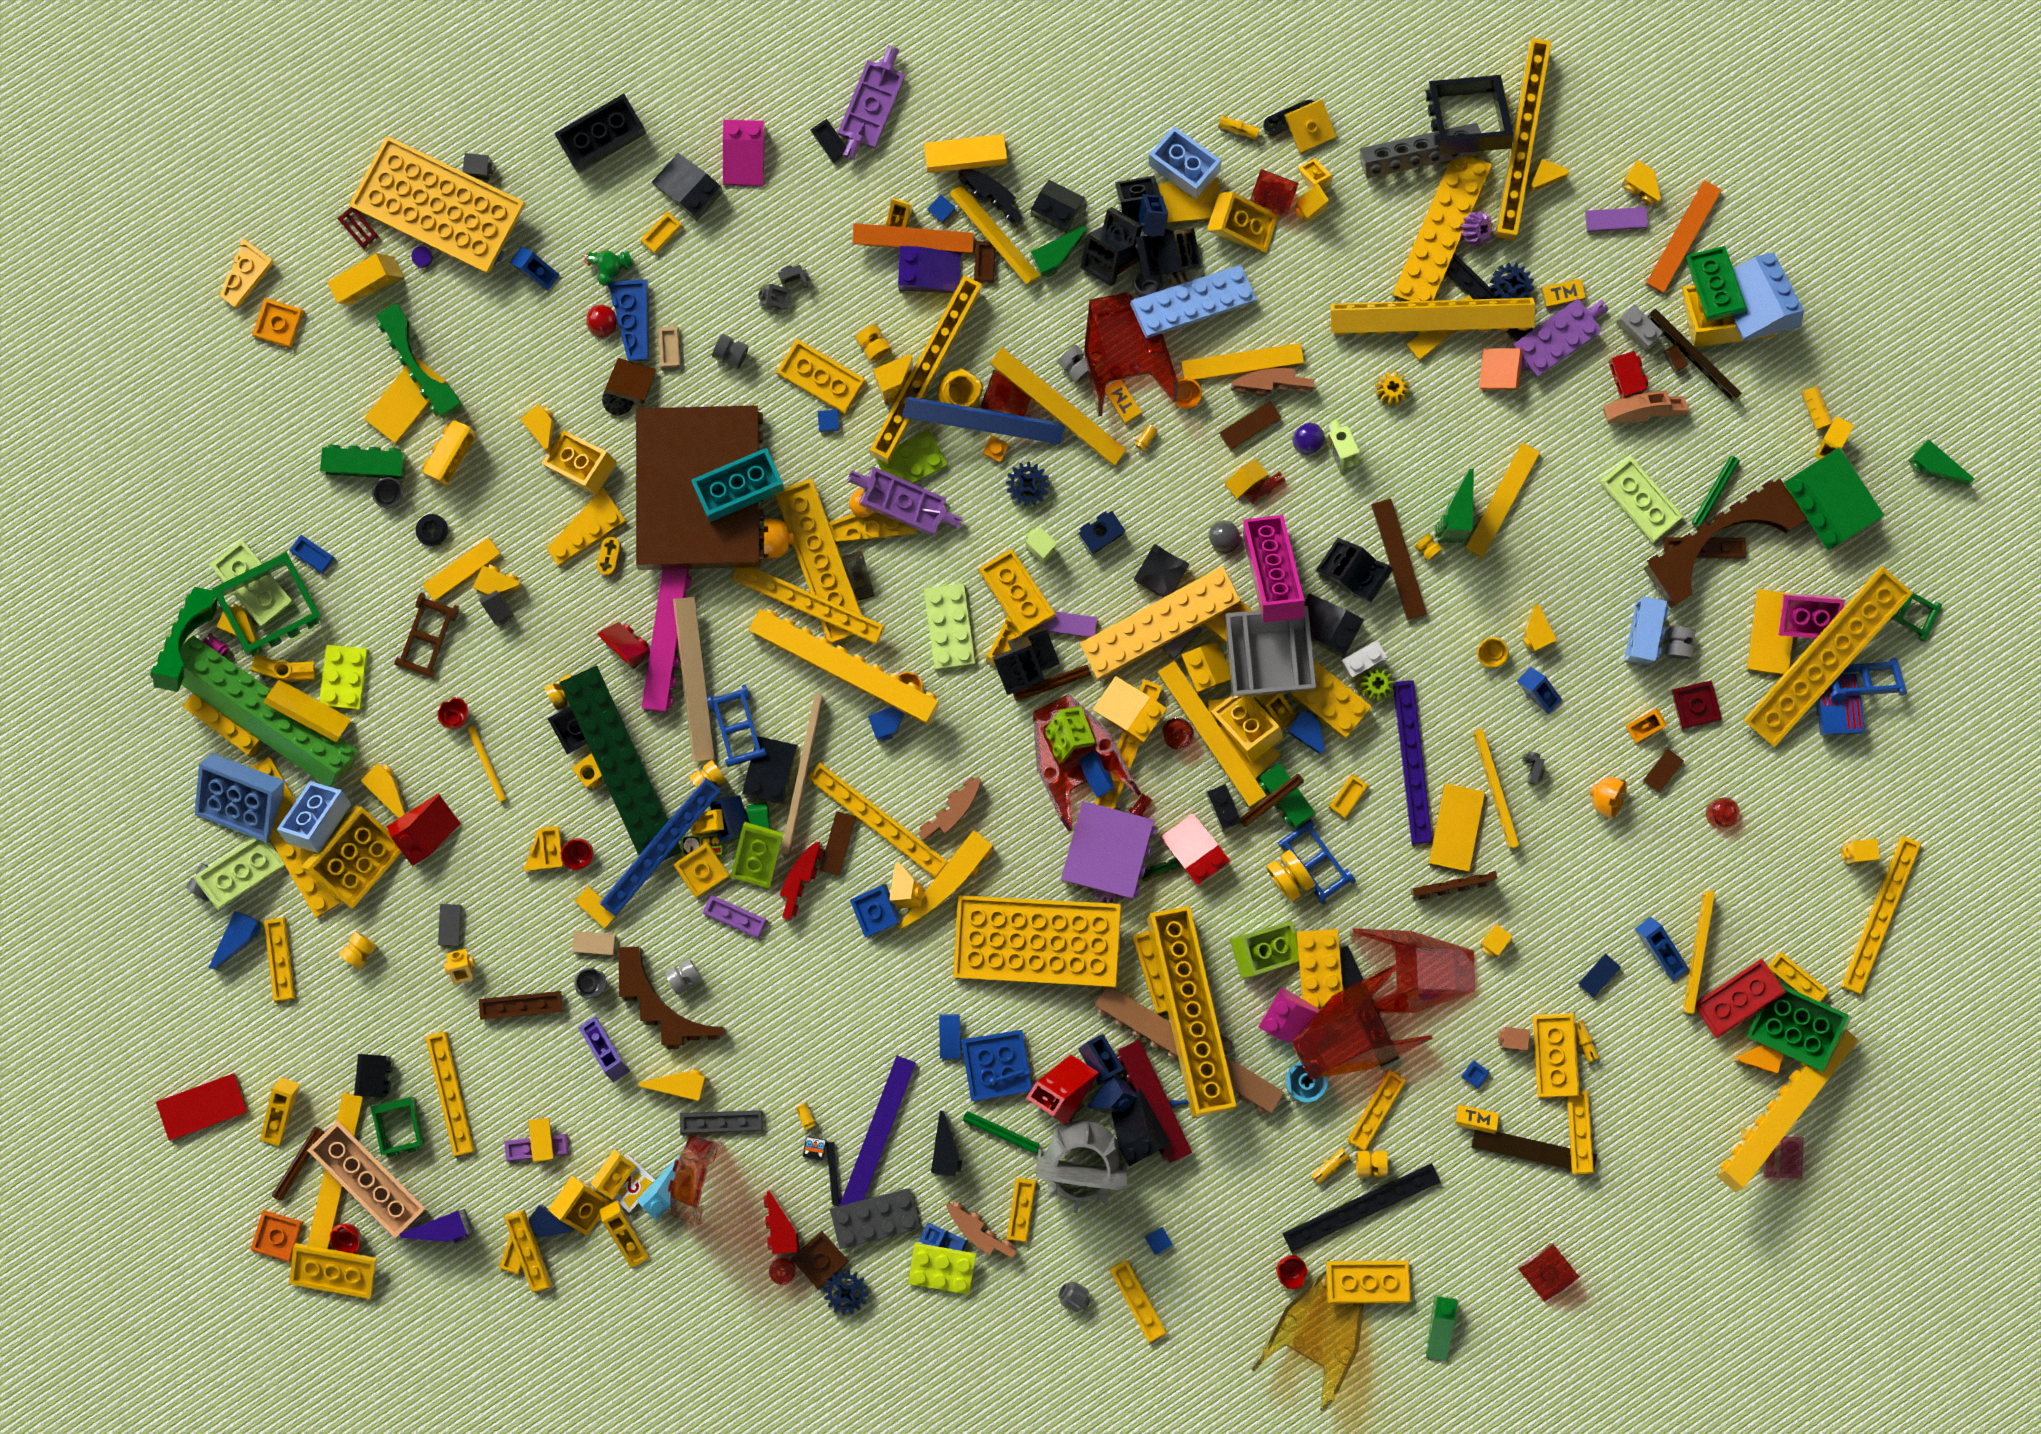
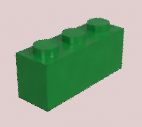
[1258,763,1316,828]

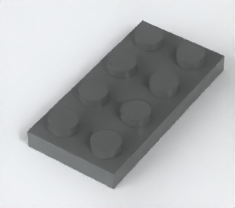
[829,1187,920,1250]

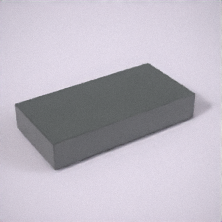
[438,904,462,946]

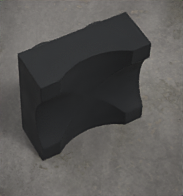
[1134,544,1189,598]

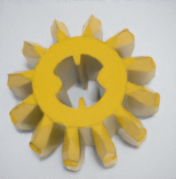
[1375,371,1410,406]

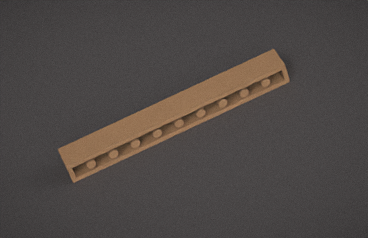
[1094,987,1284,1114]

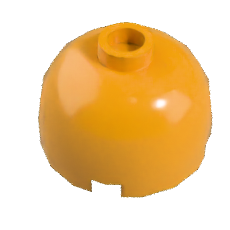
[764,518,793,559]
[1590,777,1628,819]

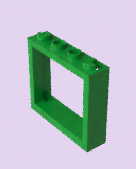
[212,552,321,657]

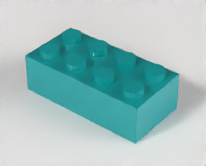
[691,447,785,523]

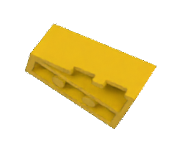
[327,253,404,306]

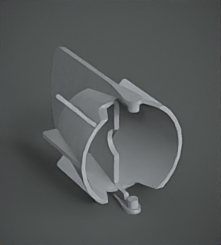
[1036,1121,1127,1213]

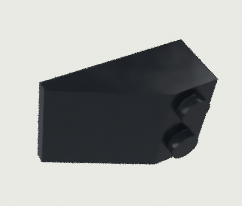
[652,153,723,222]
[1304,593,1365,658]
[742,736,797,805]
[1112,1089,1171,1167]
[931,1110,963,1176]

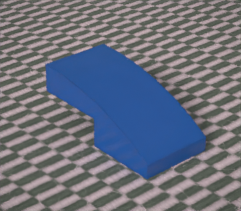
[1079,750,1115,798]
[939,1014,961,1059]
[919,1222,968,1251]

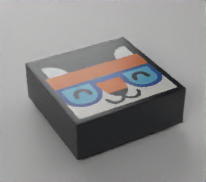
[802,1136,827,1160]

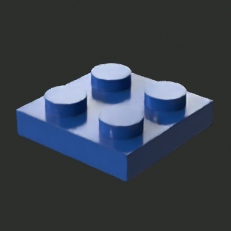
[850,884,901,938]

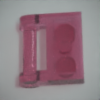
[1764,1136,1804,1179]

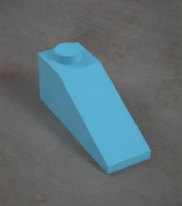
[637,1155,695,1220]

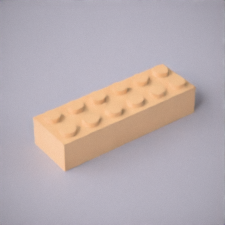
[307,1120,426,1239]

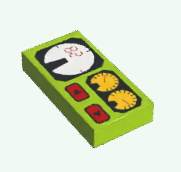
[680,834,723,857]

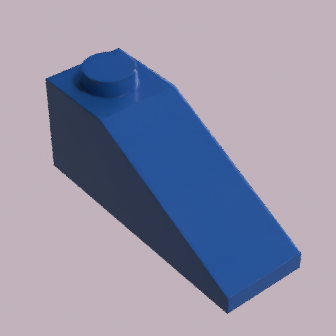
[208,911,262,970]
[1635,917,1690,982]

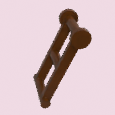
[394,592,460,679]

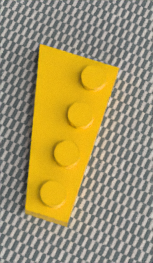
[547,488,626,566]
[829,512,917,543]

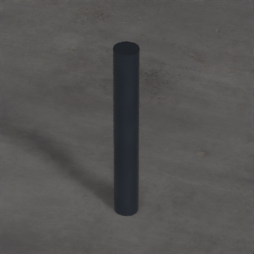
[826,1142,840,1205]

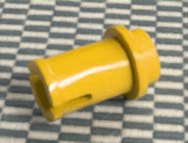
[1134,424,1158,451]
[795,1103,816,1130]

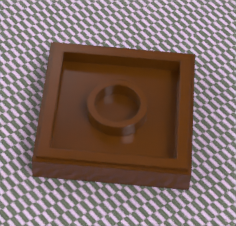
[605,358,657,404]
[791,1231,849,1290]

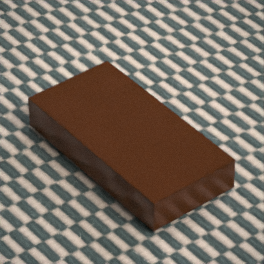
[974,241,996,283]
[1642,749,1684,793]

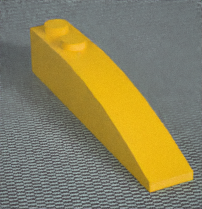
[897,830,994,930]

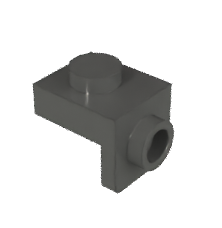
[778,265,810,288]
[1521,751,1545,784]

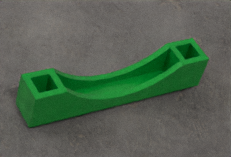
[375,303,464,420]
[150,587,219,692]

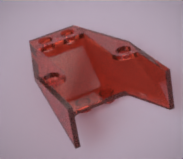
[1084,292,1178,417]
[1033,694,1142,831]
[1350,928,1475,1014]
[1291,965,1433,1079]
[668,1135,723,1226]

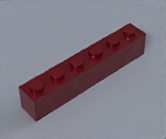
[1116,1039,1192,1163]

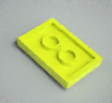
[319,645,368,710]
[908,1243,976,1295]

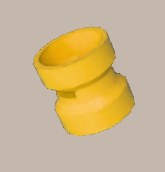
[1414,533,1442,561]

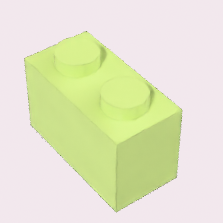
[1025,527,1058,564]

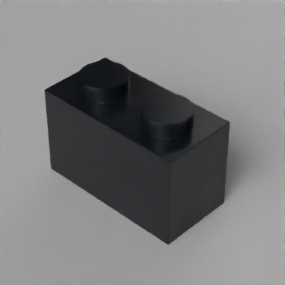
[1206,784,1242,831]

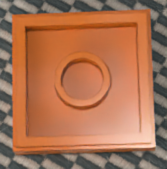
[1479,348,1523,390]
[250,1210,304,1262]

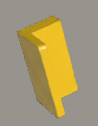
[591,1149,636,1200]

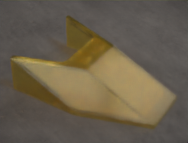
[1251,1271,1364,1412]

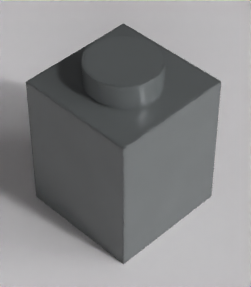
[462,153,494,180]

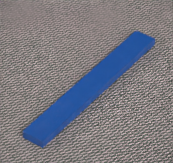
[903,396,1065,444]
[599,777,722,916]

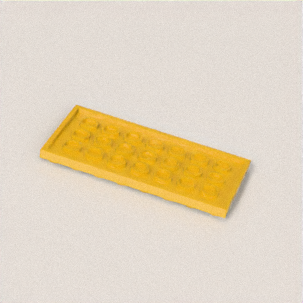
[349,135,526,274]
[953,895,1122,987]

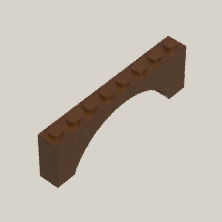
[1643,479,1807,609]

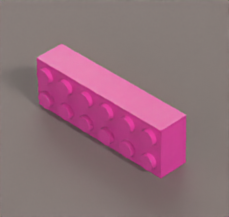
[1243,515,1304,623]

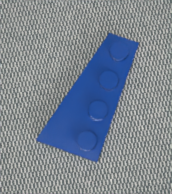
[608,279,649,361]

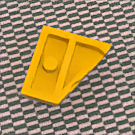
[523,826,564,872]

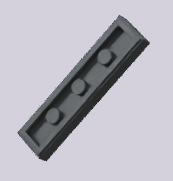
[680,1110,763,1134]

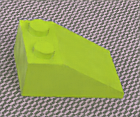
[1229,920,1299,978]

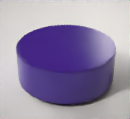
[411,246,433,268]

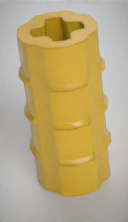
[1801,386,1832,430]

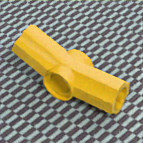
[251,654,316,684]

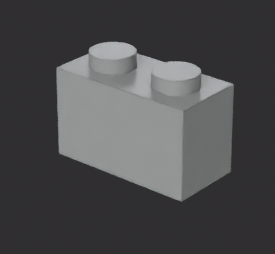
[1616,304,1663,351]

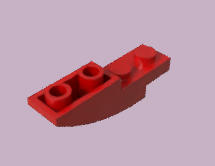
[780,841,824,920]

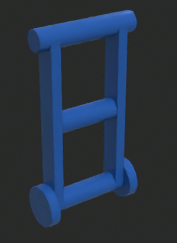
[1830,658,1907,703]
[707,684,767,767]
[1277,819,1356,905]

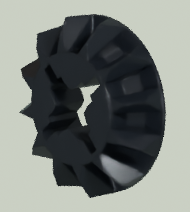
[602,391,634,416]
[416,514,449,547]

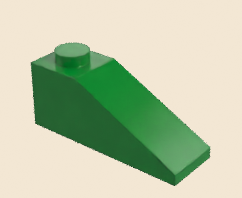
[1031,225,1086,278]
[1908,439,1975,485]
[1426,1295,1458,1361]

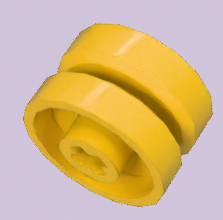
[1266,849,1315,903]

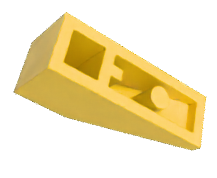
[360,763,407,818]
[639,1069,707,1101]
[260,1077,300,1147]
[599,1200,649,1268]

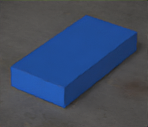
[289,535,335,574]

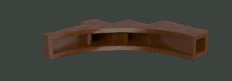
[618,947,725,1050]

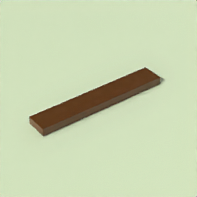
[1371,498,1427,620]

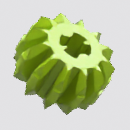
[1360,667,1395,702]

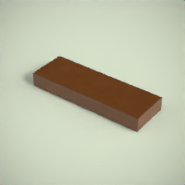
[1219,401,1281,451]
[820,811,856,876]

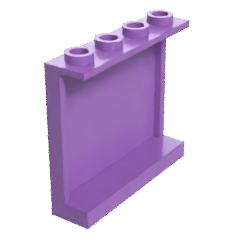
[1061,801,1157,901]

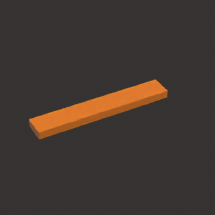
[1646,180,1722,294]
[852,223,974,254]

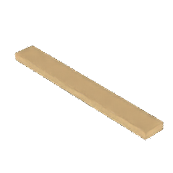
[673,597,714,762]
[781,693,824,856]

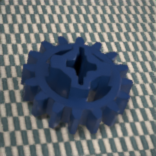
[1490,262,1534,299]
[1006,462,1050,507]
[823,1269,868,1315]

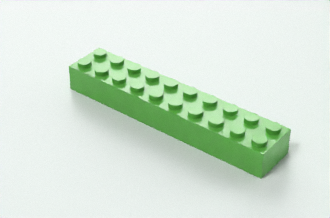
[180,635,359,787]

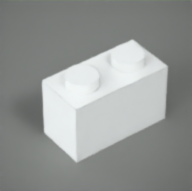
[1340,640,1387,680]

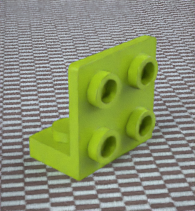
[1046,706,1095,764]

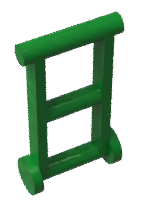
[1890,591,1942,642]

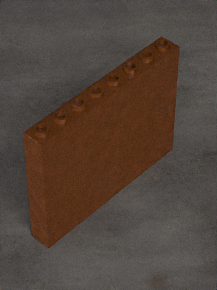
[636,405,764,570]

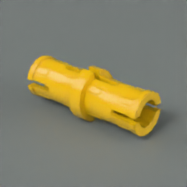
[1218,115,1260,140]
[1576,1019,1599,1062]
[1311,1148,1350,1185]

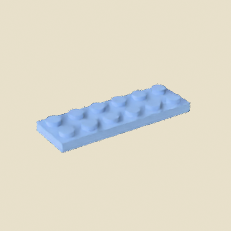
[1130,265,1257,339]

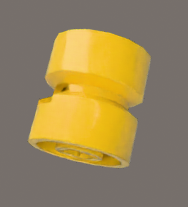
[855,324,891,362]
[544,674,572,710]
[689,760,727,787]
[339,931,377,970]
[1356,1151,1388,1178]

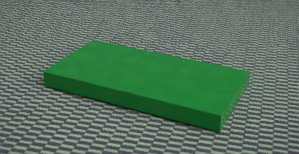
[1685,246,1747,322]

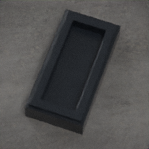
[810,118,846,163]

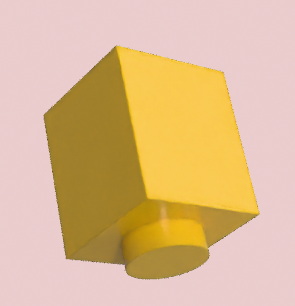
[1479,924,1513,957]

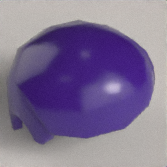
[1292,422,1325,455]

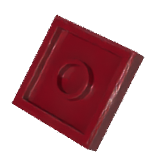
[1671,680,1722,730]

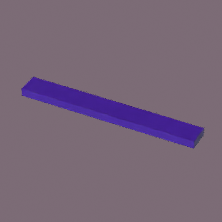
[1393,680,1432,845]
[839,1055,916,1206]

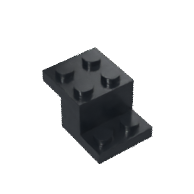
[1080,207,1143,286]
[1136,228,1202,278]
[1315,538,1394,602]
[992,626,1060,695]

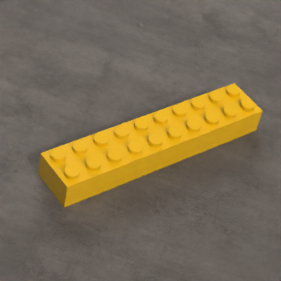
[1201,602,1372,740]
[1147,906,1236,1119]

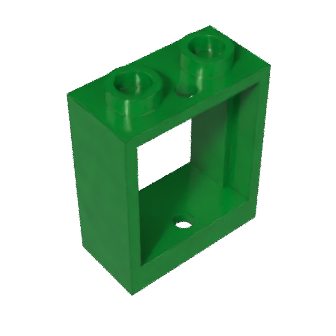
[371,1097,425,1158]

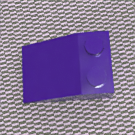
[898,246,961,293]
[400,1209,473,1244]

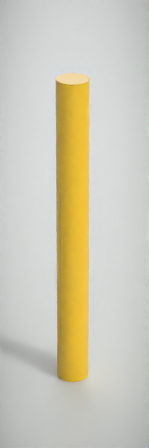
[466,725,507,803]

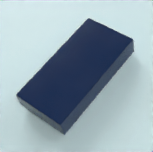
[1578,953,1621,998]

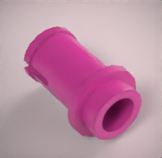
[202,633,229,657]

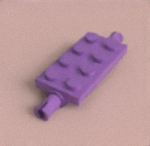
[838,45,905,160]
[1512,298,1609,378]
[847,467,962,536]

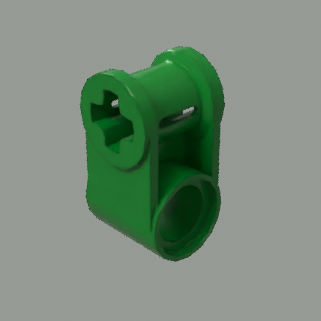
[746,802,771,829]

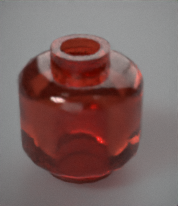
[769,1257,797,1285]

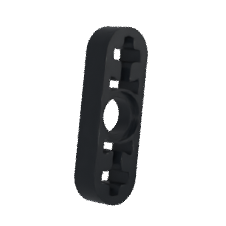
[1263,100,1315,136]

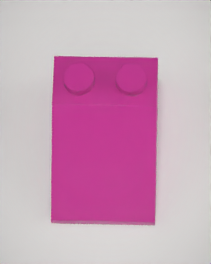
[723,120,765,186]
[1778,594,1845,638]
[1258,987,1335,1053]

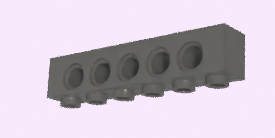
[1360,123,1484,179]

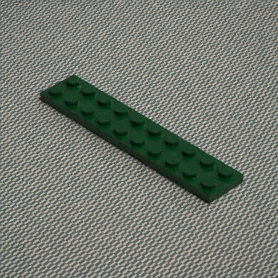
[559,665,682,861]

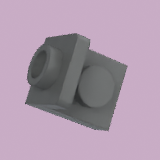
[758,284,792,310]

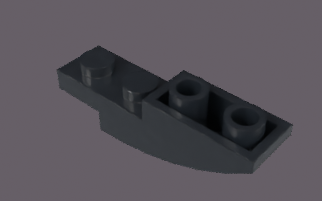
[958,169,1023,228]

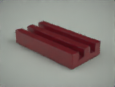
[337,207,379,249]

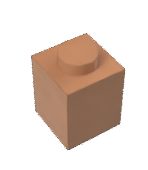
[1498,1027,1530,1051]

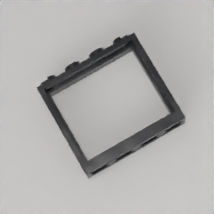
[1425,75,1513,155]

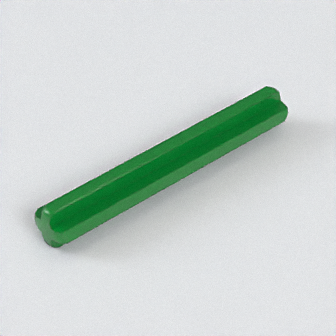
[1691,456,1740,528]
[963,1111,1040,1154]

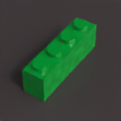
[320,444,407,479]

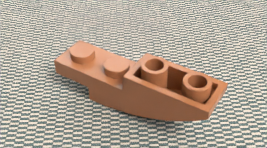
[1231,368,1314,396]
[1603,391,1689,423]
[918,777,981,841]
[946,1201,1017,1258]

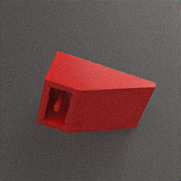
[1026,1054,1100,1125]
[763,1190,800,1254]

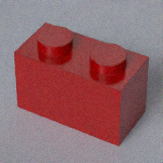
[1608,351,1648,399]

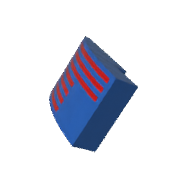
[1816,674,1865,735]

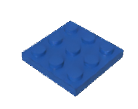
[961,1030,1032,1101]

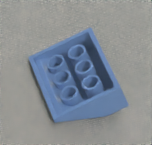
[1731,252,1804,341]
[194,753,284,843]

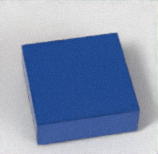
[927,194,956,223]
[818,409,840,432]
[1461,1060,1490,1089]
[1145,1227,1173,1255]

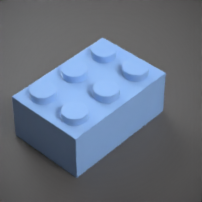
[1149,126,1221,199]
[1624,596,1669,666]
[277,781,351,853]

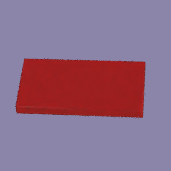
[1695,958,1786,1039]
[156,1073,248,1141]

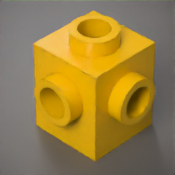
[444,949,476,985]

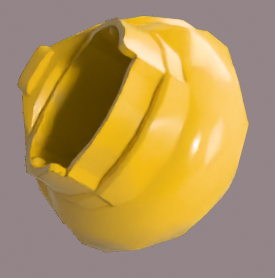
[937,369,983,408]

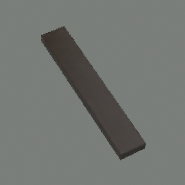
[1647,308,1742,402]
[1471,1130,1597,1175]

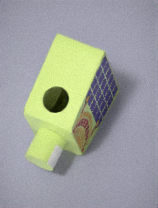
[1328,420,1360,472]

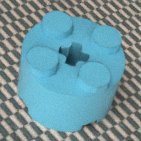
[1285,1061,1328,1102]

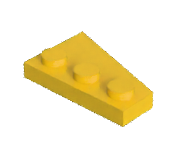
[219,238,275,309]

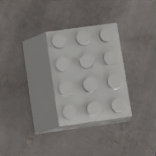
[1225,606,1316,698]

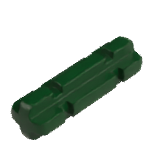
[1141,858,1180,881]

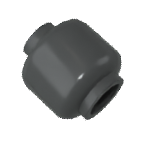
[1058,1281,1090,1312]

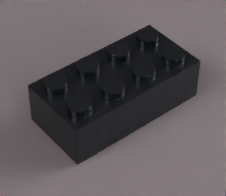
[554,94,647,173]

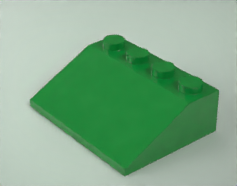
[1783,447,1884,551]
[1435,469,1474,543]
[1746,984,1852,1072]

